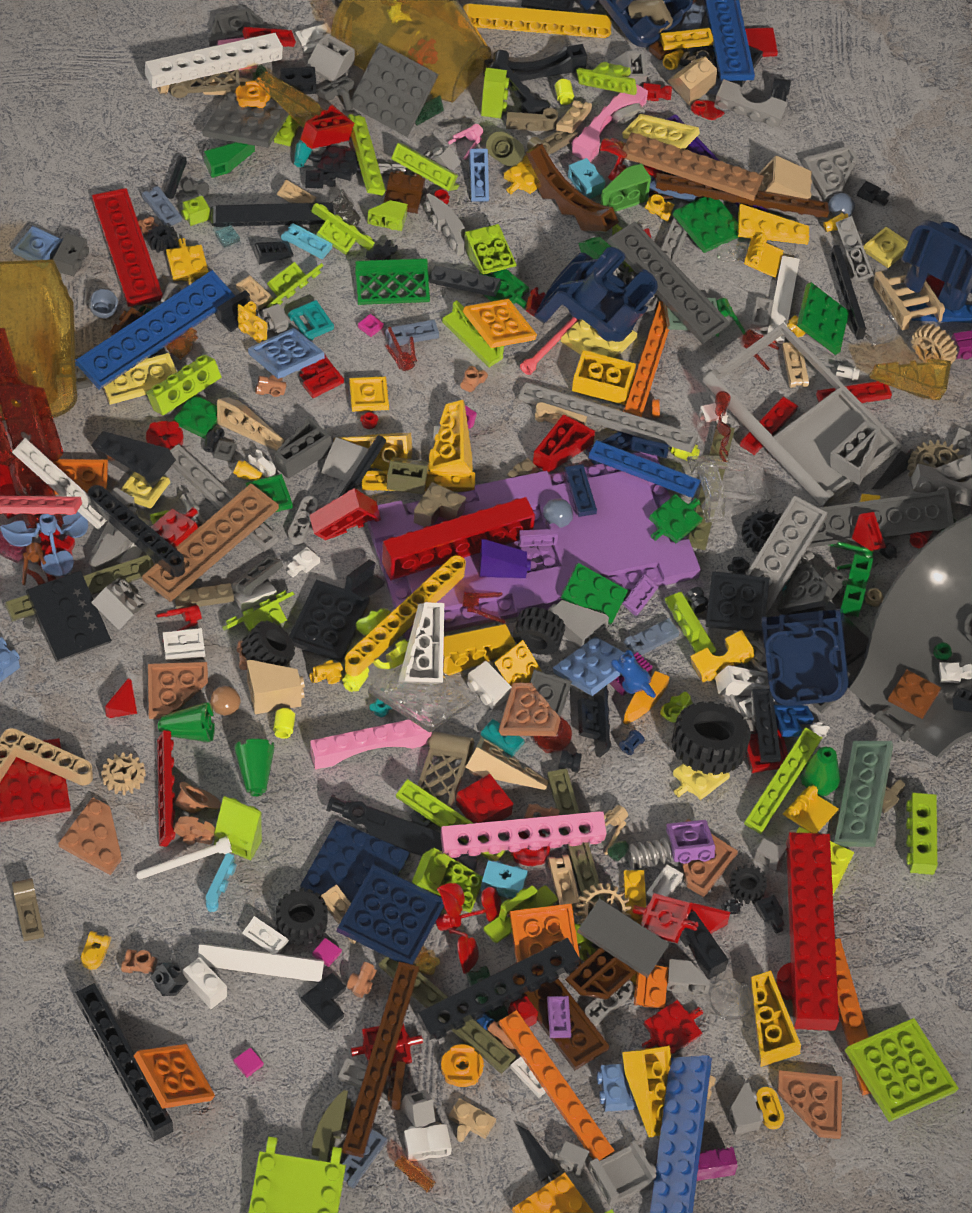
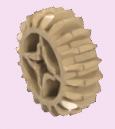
[911,323,958,370]
[575,883,631,924]

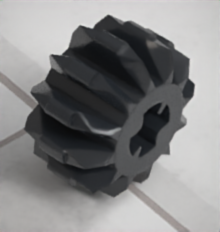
[147,223,178,254]

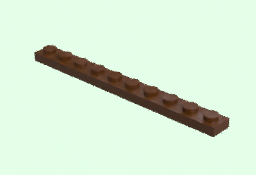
[655,173,829,218]
[342,962,419,1158]

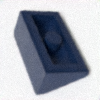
[631,437,670,458]

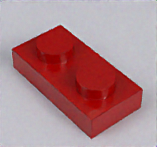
[303,366,344,399]

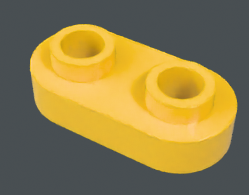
[756,1087,784,1129]

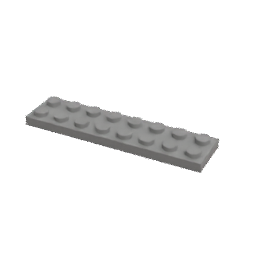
[744,496,828,637]

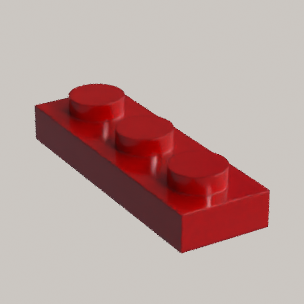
[242,27,296,47]

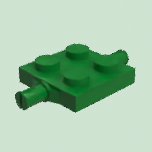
[479,269,529,309]
[649,494,703,544]

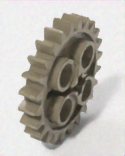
[907,440,967,483]

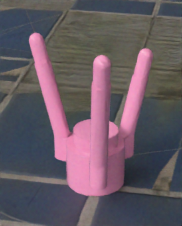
[448,124,483,160]

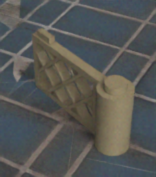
[170,69,240,98]
[417,731,474,808]

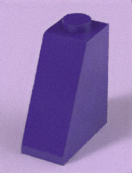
[480,539,531,578]

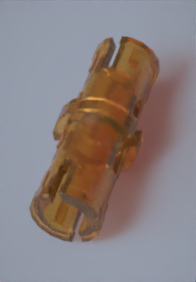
[394,1155,436,1193]

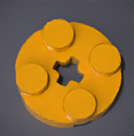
[236,81,271,108]
[441,1044,484,1087]

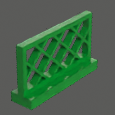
[355,259,430,305]

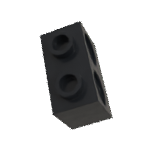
[280,67,316,95]

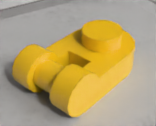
[81,931,111,970]

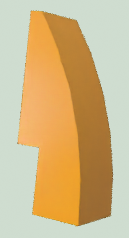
[623,671,670,724]

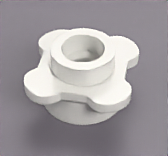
[808,722,830,737]

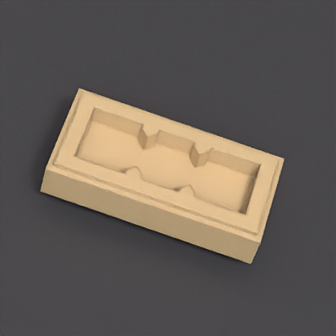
[277,179,316,203]
[236,276,273,310]

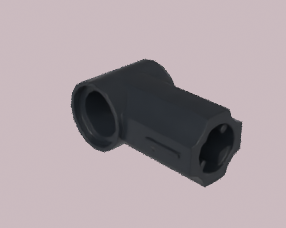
[772,77,791,102]

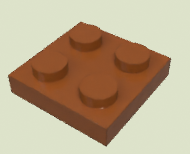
[888,670,941,720]

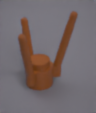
[22,542,53,585]

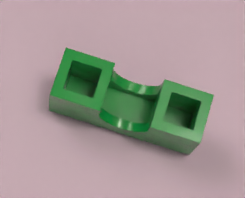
[841,554,873,617]

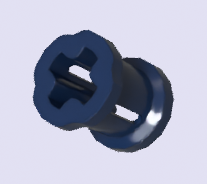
[619,729,645,756]

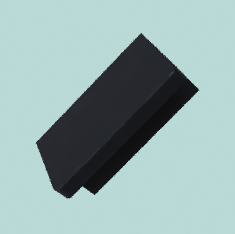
[217,290,258,332]
[344,559,385,601]

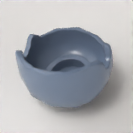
[828,193,855,217]
[89,289,118,318]
[543,498,573,528]

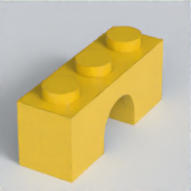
[690,630,754,683]

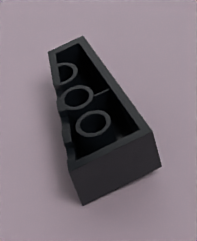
[91,431,176,489]

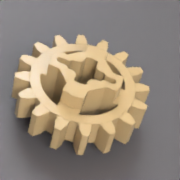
[101,752,146,795]

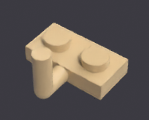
[448,1098,496,1142]

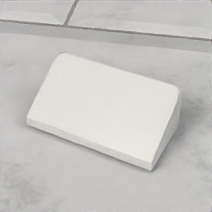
[234,582,277,611]

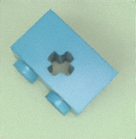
[568,158,606,199]
[481,860,528,899]

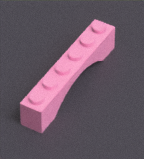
[572,84,648,162]
[310,716,432,769]

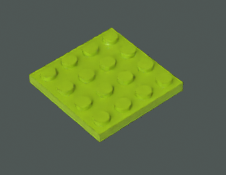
[845,1018,959,1122]

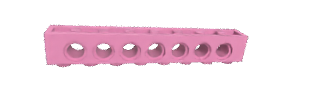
[440,811,606,858]

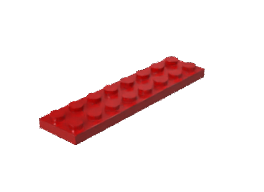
[92,188,163,307]

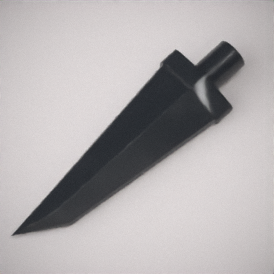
[872,449,914,489]
[516,1124,560,1183]

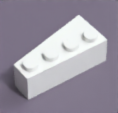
[398,602,444,684]

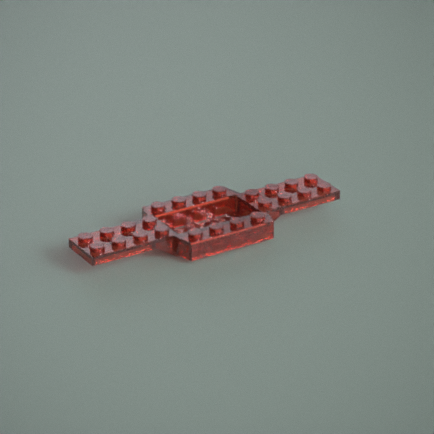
[0,328,64,529]

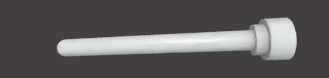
[136,836,232,879]

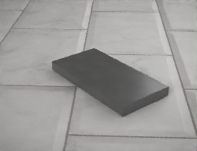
[577,898,669,978]

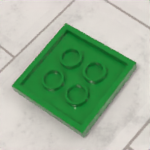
[672,197,739,253]
[797,282,849,355]

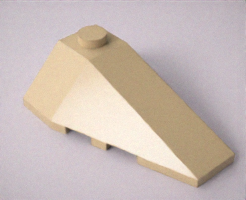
[217,397,285,451]
[466,737,548,790]

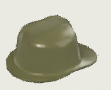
[486,132,525,166]

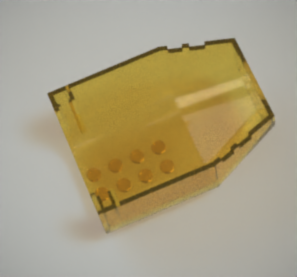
[331,0,492,103]
[0,259,77,421]

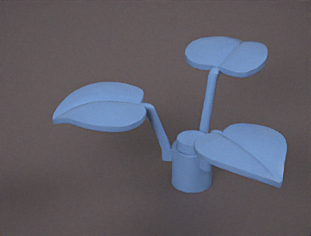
[0,512,88,576]

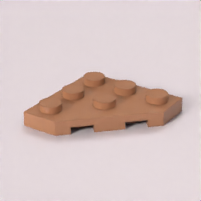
[148,662,208,719]
[499,683,561,736]
[58,798,122,875]
[682,819,738,898]
[777,1070,842,1139]

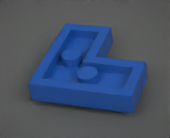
[774,705,814,737]

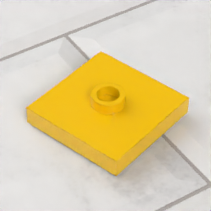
[349,376,389,412]

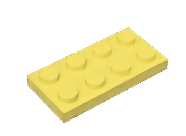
[622,114,700,150]
[103,353,177,405]

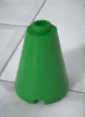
[158,703,215,743]
[235,739,275,797]
[800,746,840,796]

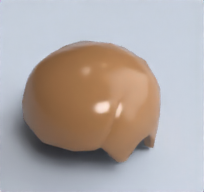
[210,686,241,716]

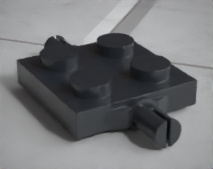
[309,145,361,181]

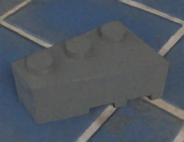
[274,416,332,479]

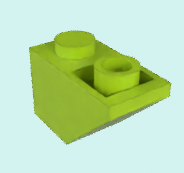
[367,200,408,231]

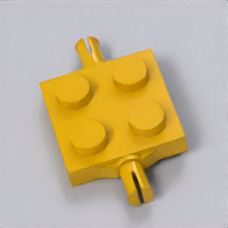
[504,154,538,195]
[166,238,208,285]

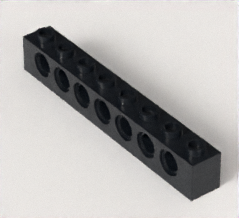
[418,938,580,1040]
[75,983,173,1141]

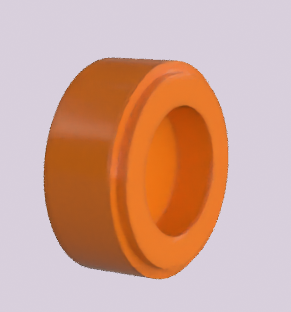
[652,399,660,418]

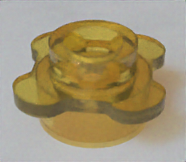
[416,953,440,975]

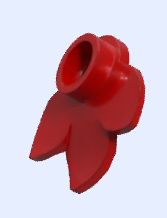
[691,100,725,120]

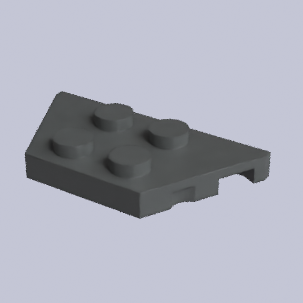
[209,8,273,46]

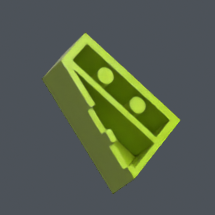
[481,68,509,119]

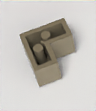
[414,482,466,527]

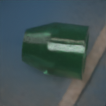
[607,840,629,861]

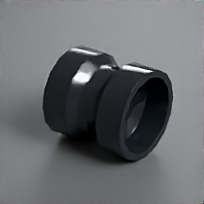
[685,587,709,614]
[559,750,582,773]

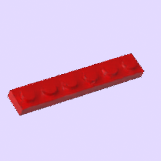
[157,730,176,847]

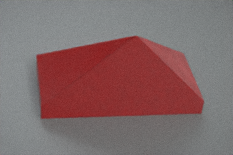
[852,512,886,551]
[105,678,137,718]
[690,902,730,934]

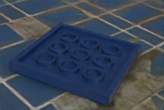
[300,821,410,903]
[336,864,444,965]

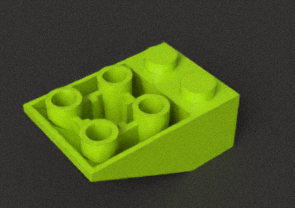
[464,224,517,274]
[214,796,262,861]
[412,848,483,913]

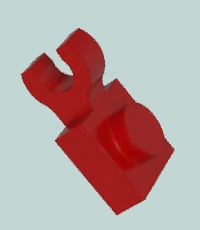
[643,83,672,101]
[300,354,333,381]

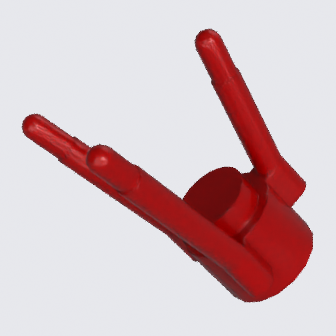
[156,605,202,642]

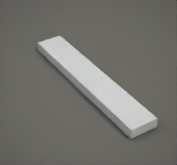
[767,256,800,344]
[12,438,107,530]
[198,943,324,982]

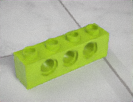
[146,355,222,416]
[906,793,938,875]

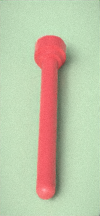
[520,317,578,375]

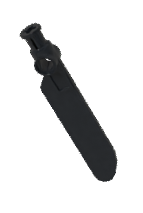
[326,794,478,871]

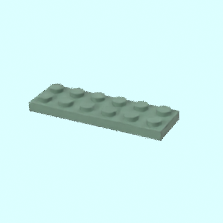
[834,741,893,847]

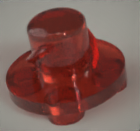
[532,717,572,753]

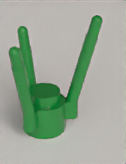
[716,298,747,337]
[828,542,873,570]

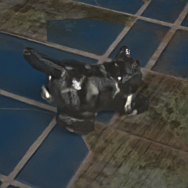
[330,189,361,226]

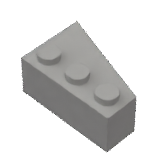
[830,420,881,486]

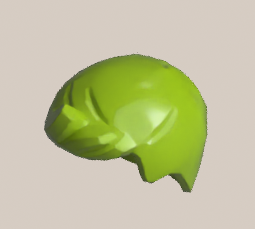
[356,608,391,636]
[660,691,693,723]

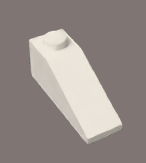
[715,665,769,697]

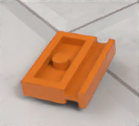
[634,965,669,1010]

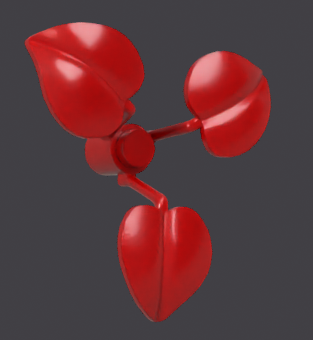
[600,137,663,181]
[436,883,502,974]

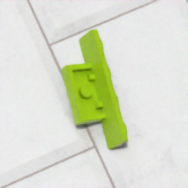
[577,62,637,95]
[312,203,375,255]
[266,262,324,308]
[222,590,295,632]
[665,592,716,654]
[484,885,558,944]

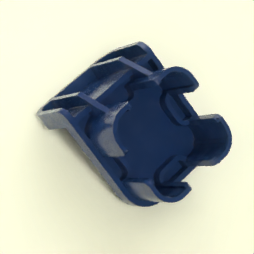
[579,0,693,47]
[902,220,972,310]
[534,247,658,342]
[762,609,849,706]

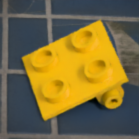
[744,234,783,278]
[238,301,267,343]
[494,640,542,687]
[783,785,839,833]

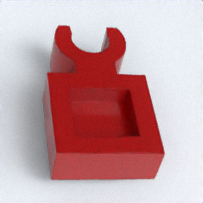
[526,287,545,316]

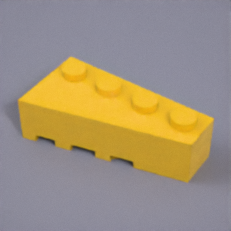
[443,624,515,678]
[751,971,801,1067]

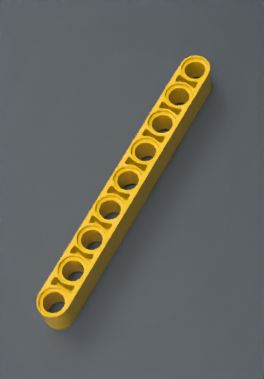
[461,4,612,38]
[345,555,466,676]

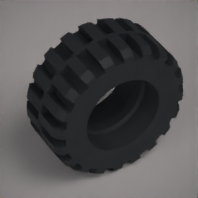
[671,701,751,775]

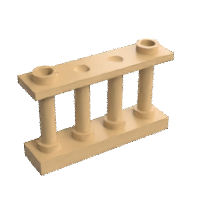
[873,271,945,330]

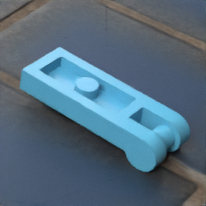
[281,223,332,260]
[206,853,237,912]

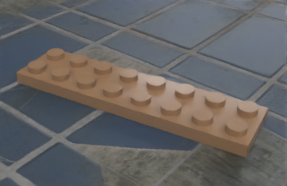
[623,132,764,201]
[142,484,279,602]

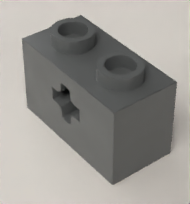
[53,233,89,277]

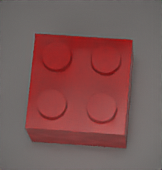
[456,774,513,824]

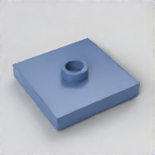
[13,226,63,268]

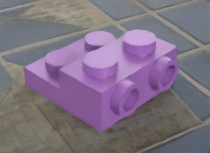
[666,820,715,864]

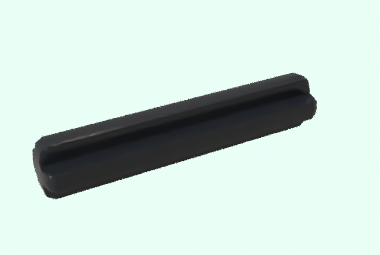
[165,155,187,199]

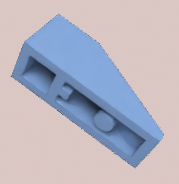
[469,149,489,202]

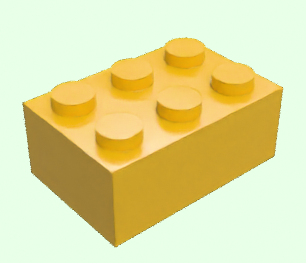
[572,350,636,405]

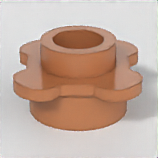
[138,217,158,235]

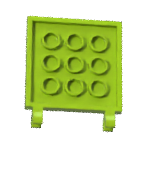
[249,1136,346,1213]

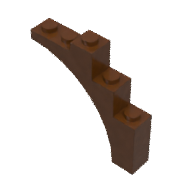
[526,144,619,232]

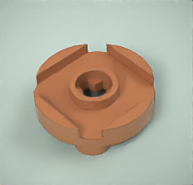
[174,816,215,845]

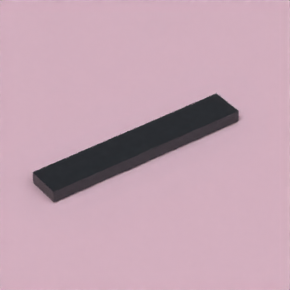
[830,245,866,340]

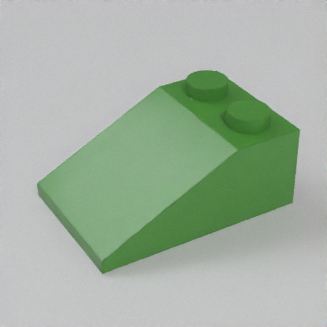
[600,163,651,212]

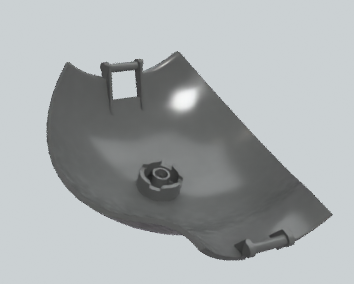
[848,514,972,758]

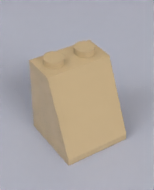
[668,57,717,106]
[759,156,812,199]
[247,660,305,714]

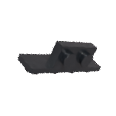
[577,685,611,757]

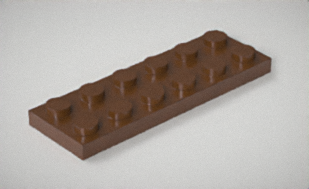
[509,962,610,1071]

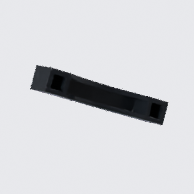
[483,44,587,81]

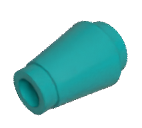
[294,140,312,168]

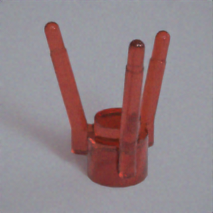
[385,326,417,371]
[742,329,779,371]
[463,592,505,623]

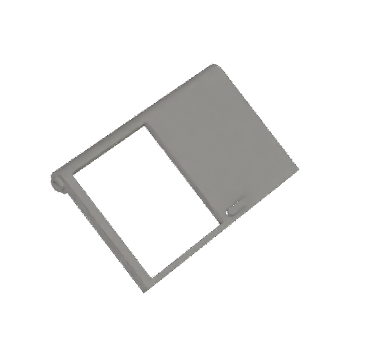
[702,323,902,507]

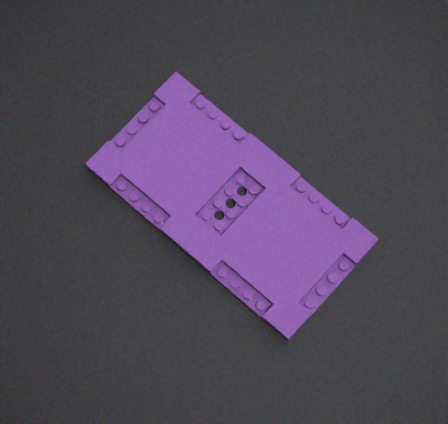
[367,452,701,641]

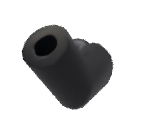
[204,428,225,452]

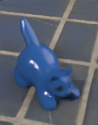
[611,650,656,698]

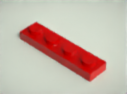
[816,380,892,403]
[740,396,798,455]

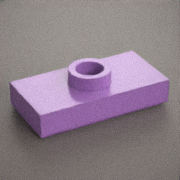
[518,529,558,547]
[622,574,658,616]
[547,996,571,1038]

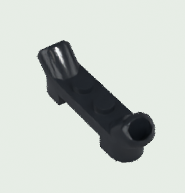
[487,50,550,114]

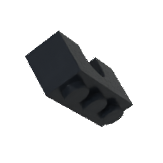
[680,911,729,980]

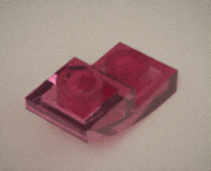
[0,531,26,563]

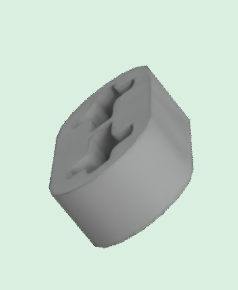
[613,103,645,126]

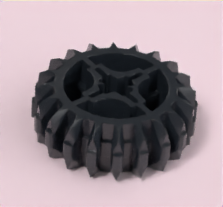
[741,508,782,553]

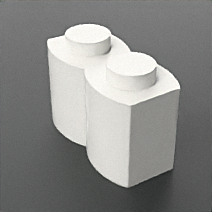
[404,1123,452,1161]

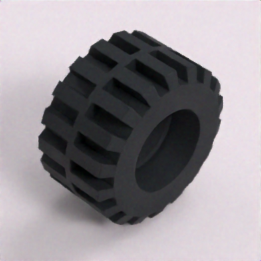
[512,607,566,655]
[241,621,295,666]
[276,888,328,946]

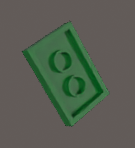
[560,563,628,625]

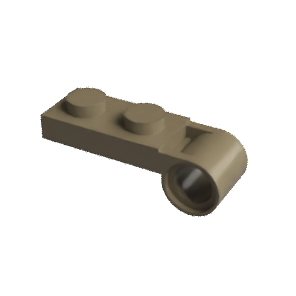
[506,108,558,131]
[527,131,578,155]
[12,878,44,942]

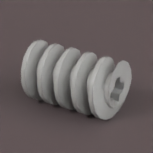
[628,838,673,870]

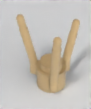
[584,805,628,855]

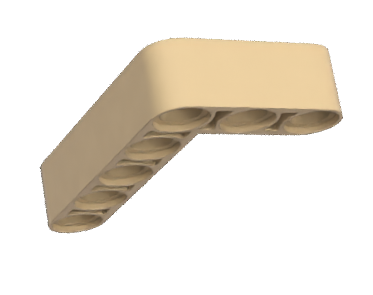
[0,728,93,786]

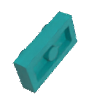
[481,719,524,757]

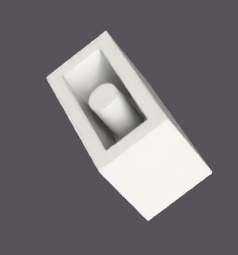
[467,661,512,710]
[183,957,227,1009]

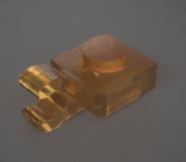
[167,327,198,360]

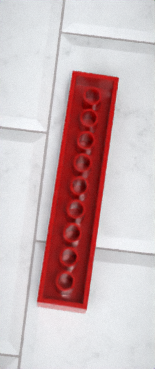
[786,832,839,1031]

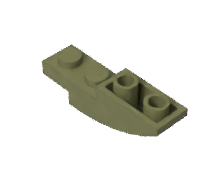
[312,1090,351,1163]

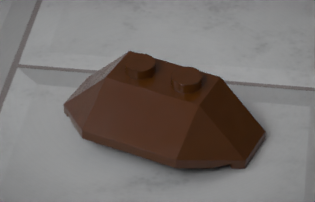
[565,948,637,1000]

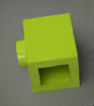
[181,196,210,226]

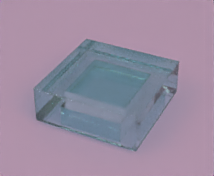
[215,225,240,248]

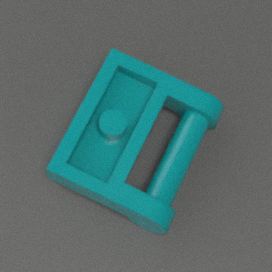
[288,300,334,341]

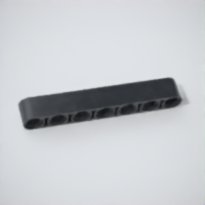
[211,202,334,227]
[88,485,186,577]

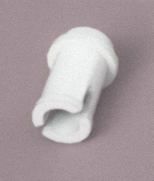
[836,365,860,381]

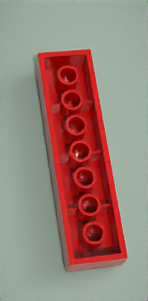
[382,497,535,581]

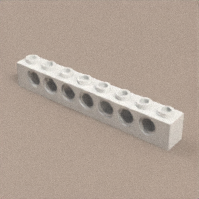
[145,33,283,88]

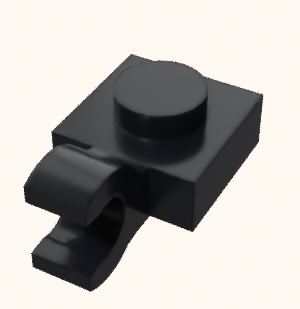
[857,181,890,206]
[755,895,785,934]

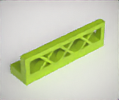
[391,143,459,191]
[442,300,504,368]

